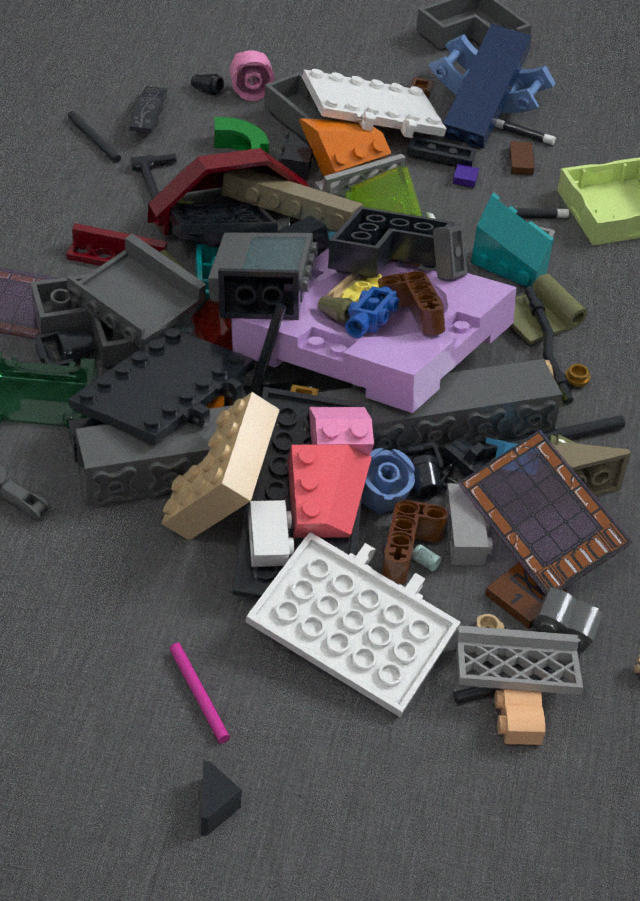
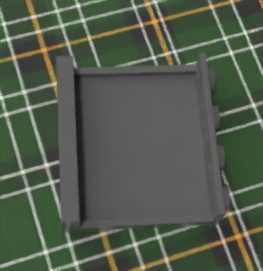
[67,234,206,348]

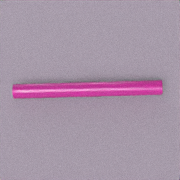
[169,643,230,744]

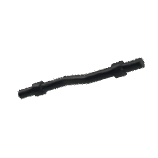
[524,286,574,404]

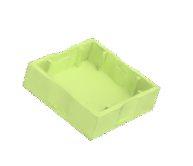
[557,157,640,245]

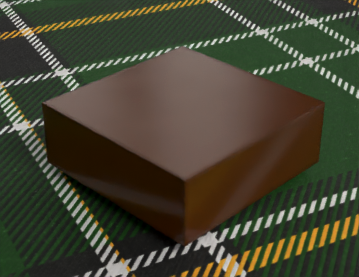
[409,77,434,99]

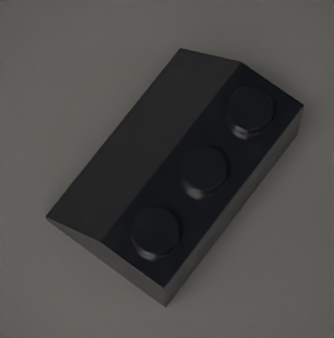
[218,268,301,320]

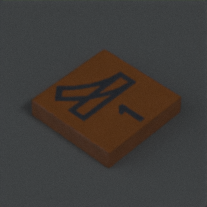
[485,560,567,629]

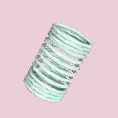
[412,544,441,571]

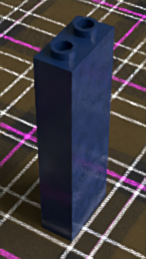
[443,24,531,149]

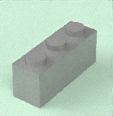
[445,483,492,566]

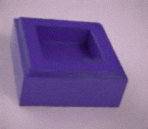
[453,164,479,187]

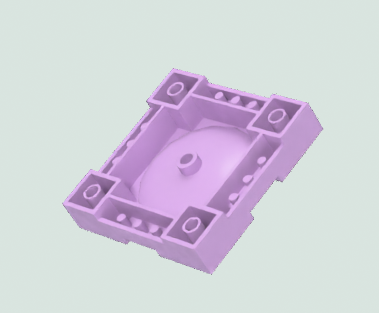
[232,248,516,413]

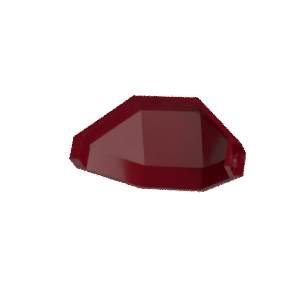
[147,148,309,235]

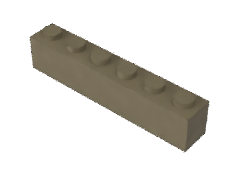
[222,168,363,231]

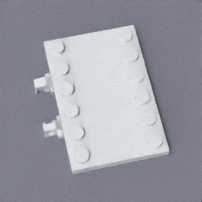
[302,69,447,138]
[245,532,460,717]

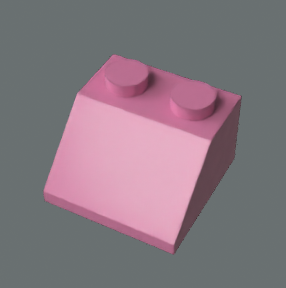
[309,407,374,456]

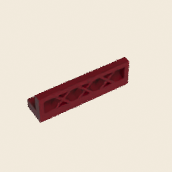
[66,223,167,266]

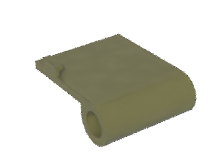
[510,273,588,345]

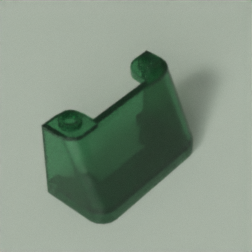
[0,351,99,429]

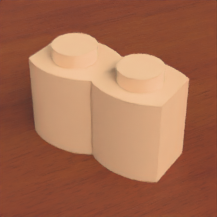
[495,689,545,745]

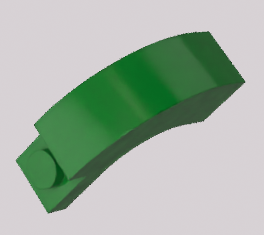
[214,117,269,154]

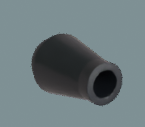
[191,74,224,95]

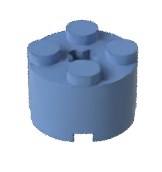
[362,448,415,514]

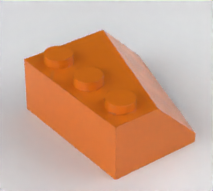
[299,118,392,177]

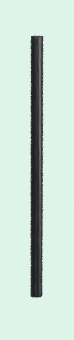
[431,415,625,466]

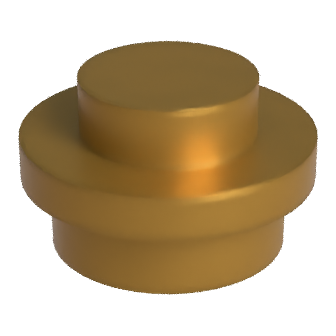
[565,364,591,387]

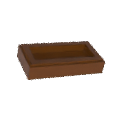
[509,141,534,175]

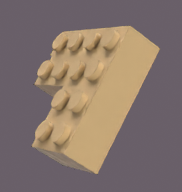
[162,392,279,540]

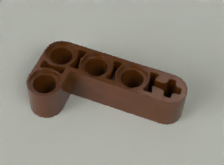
[378,271,446,336]
[381,500,448,585]

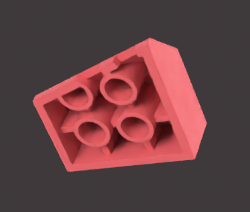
[287,445,372,538]

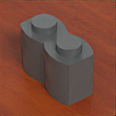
[533,587,603,650]

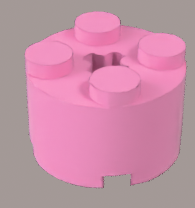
[229,50,275,101]

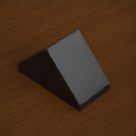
[201,761,242,836]

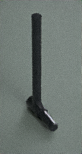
[130,153,177,235]

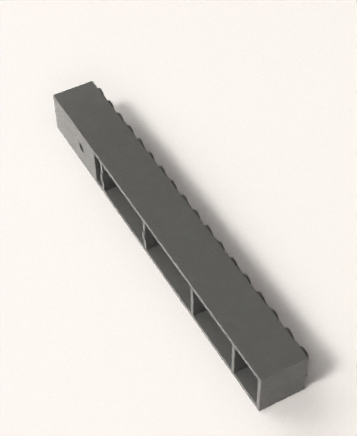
[76,359,563,507]

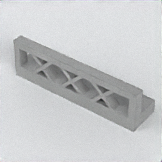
[314,154,405,196]

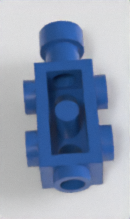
[345,286,399,338]

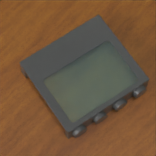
[208,233,318,302]

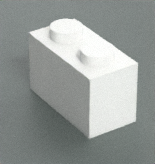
[248,500,294,567]

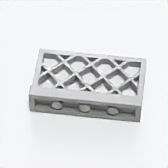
[455,625,583,695]

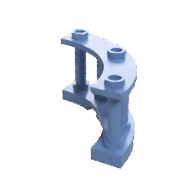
[428,34,556,113]

